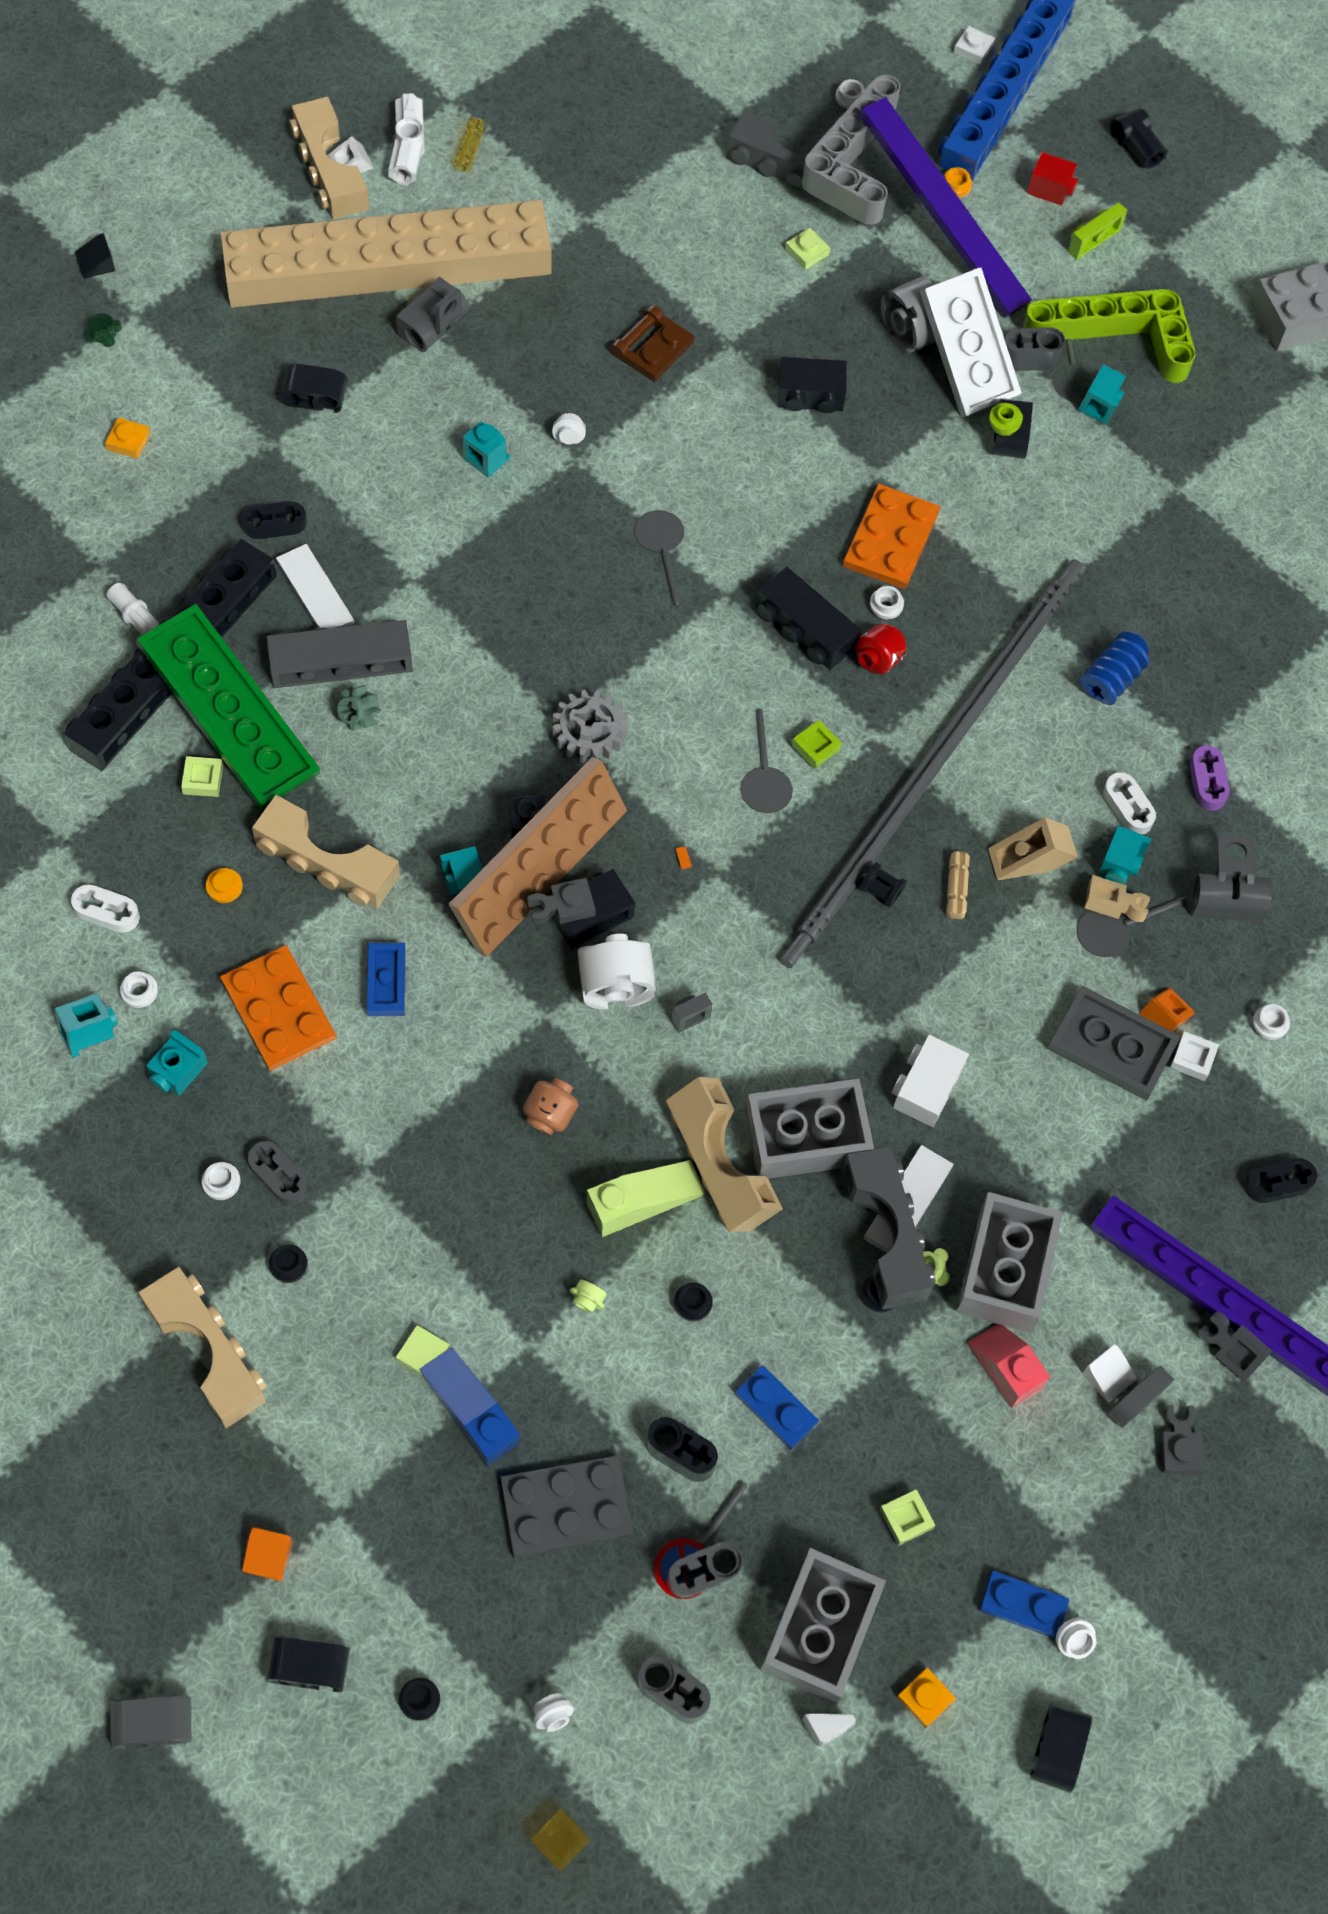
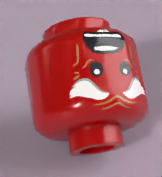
[855,623,907,675]

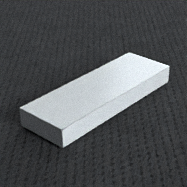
[276,544,355,629]
[863,1145,954,1253]

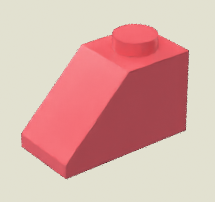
[967,1324,1051,1408]

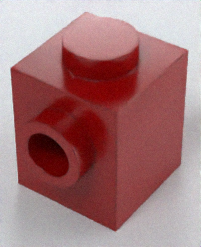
[1027,152,1079,206]

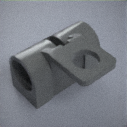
[396,277,470,352]
[1190,834,1272,922]

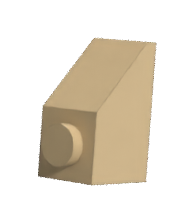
[988,817,1078,880]

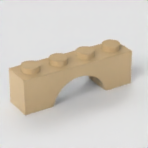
[289,96,369,219]
[252,795,400,909]
[666,1077,783,1232]
[138,1267,267,1429]

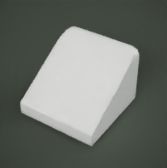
[328,136,374,172]
[1082,1344,1138,1403]
[802,1714,856,1747]

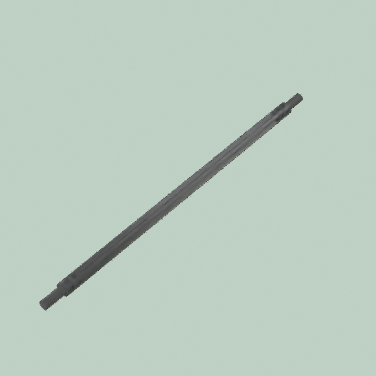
[780,559,1083,968]

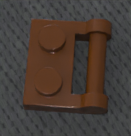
[609,305,695,383]

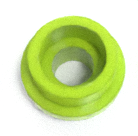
[989,403,1023,436]

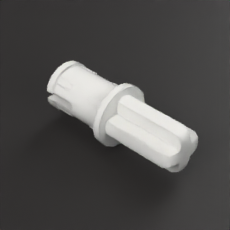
[106,583,159,635]

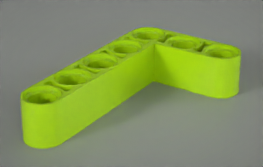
[1022,289,1195,383]

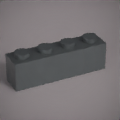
[267,619,413,688]

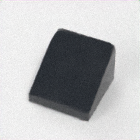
[75,233,115,279]

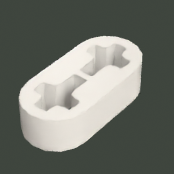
[1103,772,1156,834]
[71,885,140,933]

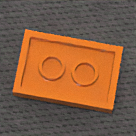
[843,484,941,590]
[220,945,337,1071]

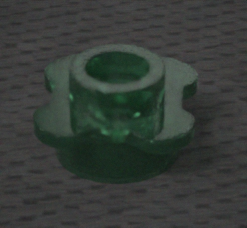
[84,313,122,347]

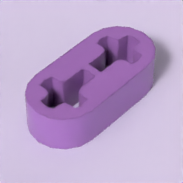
[1190,745,1230,811]

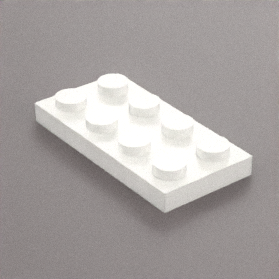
[920,267,1022,417]

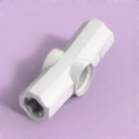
[388,94,425,186]

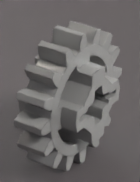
[552,690,628,763]

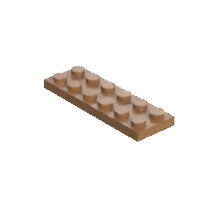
[449,757,627,957]

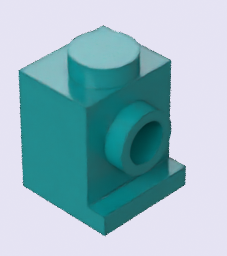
[1078,364,1126,424]
[463,421,511,478]
[1098,825,1152,885]
[440,846,482,896]
[54,993,118,1058]
[146,1029,208,1096]

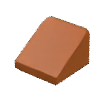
[1139,988,1195,1032]
[242,1527,293,1582]

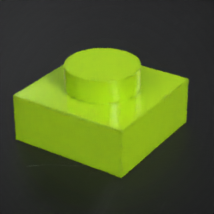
[792,720,842,769]

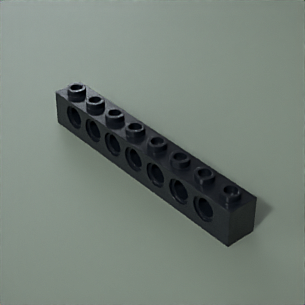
[63,539,277,771]

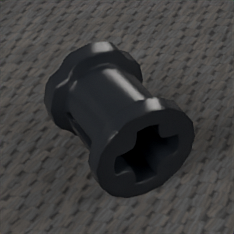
[859,862,907,908]

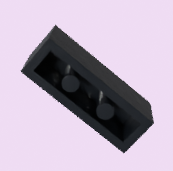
[756,566,861,670]

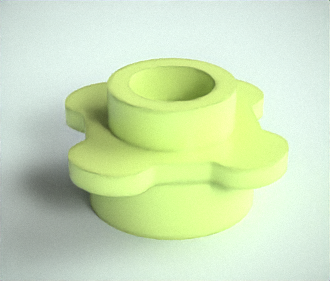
[922,1248,950,1286]

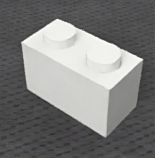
[891,1035,969,1128]

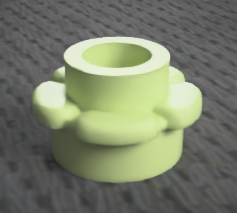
[570,1279,607,1313]

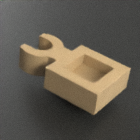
[1084,875,1150,922]

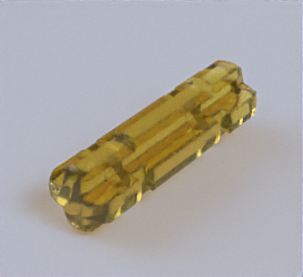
[455,117,485,173]

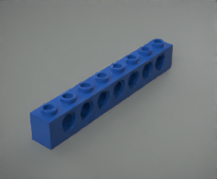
[938,0,1075,181]

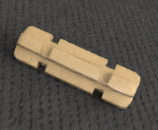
[946,851,970,919]

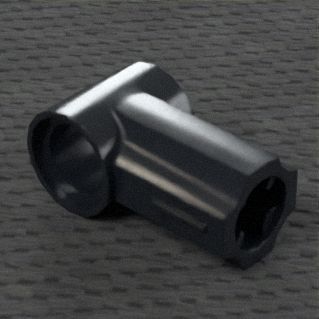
[1110,108,1168,169]

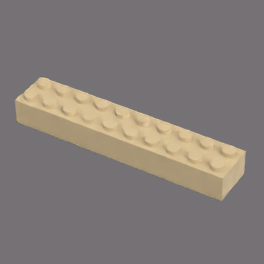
[221,200,552,307]

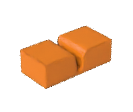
[675,846,692,870]

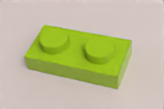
[1068,202,1127,260]

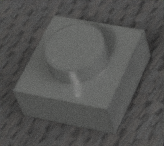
[672,992,713,1033]

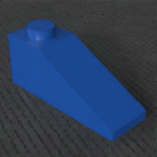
[419,1347,520,1467]

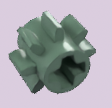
[335,685,381,731]

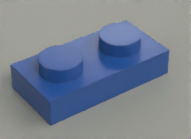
[367,943,406,1016]
[735,1365,819,1450]
[979,1571,1070,1639]

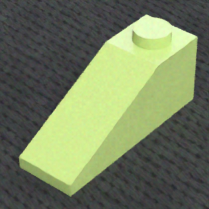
[587,1160,706,1237]

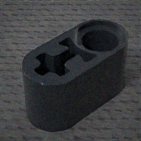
[280,364,348,413]
[992,398,1033,459]
[646,1417,718,1482]
[265,1637,350,1692]
[1030,1702,1092,1793]

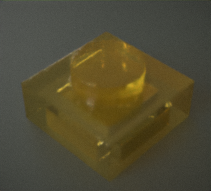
[531,1809,591,1873]

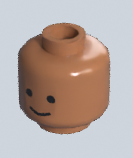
[523,1077,579,1136]

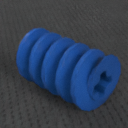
[1079,631,1149,705]

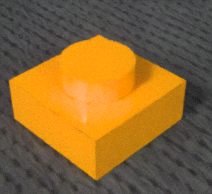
[105,417,151,459]
[897,1667,956,1729]

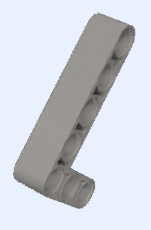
[802,75,900,225]

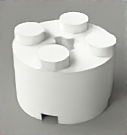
[578,934,656,1010]

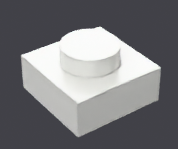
[954,26,995,65]
[1170,1031,1219,1081]

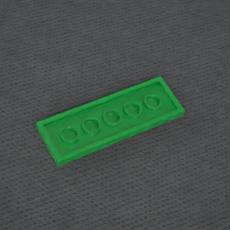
[137,604,320,811]

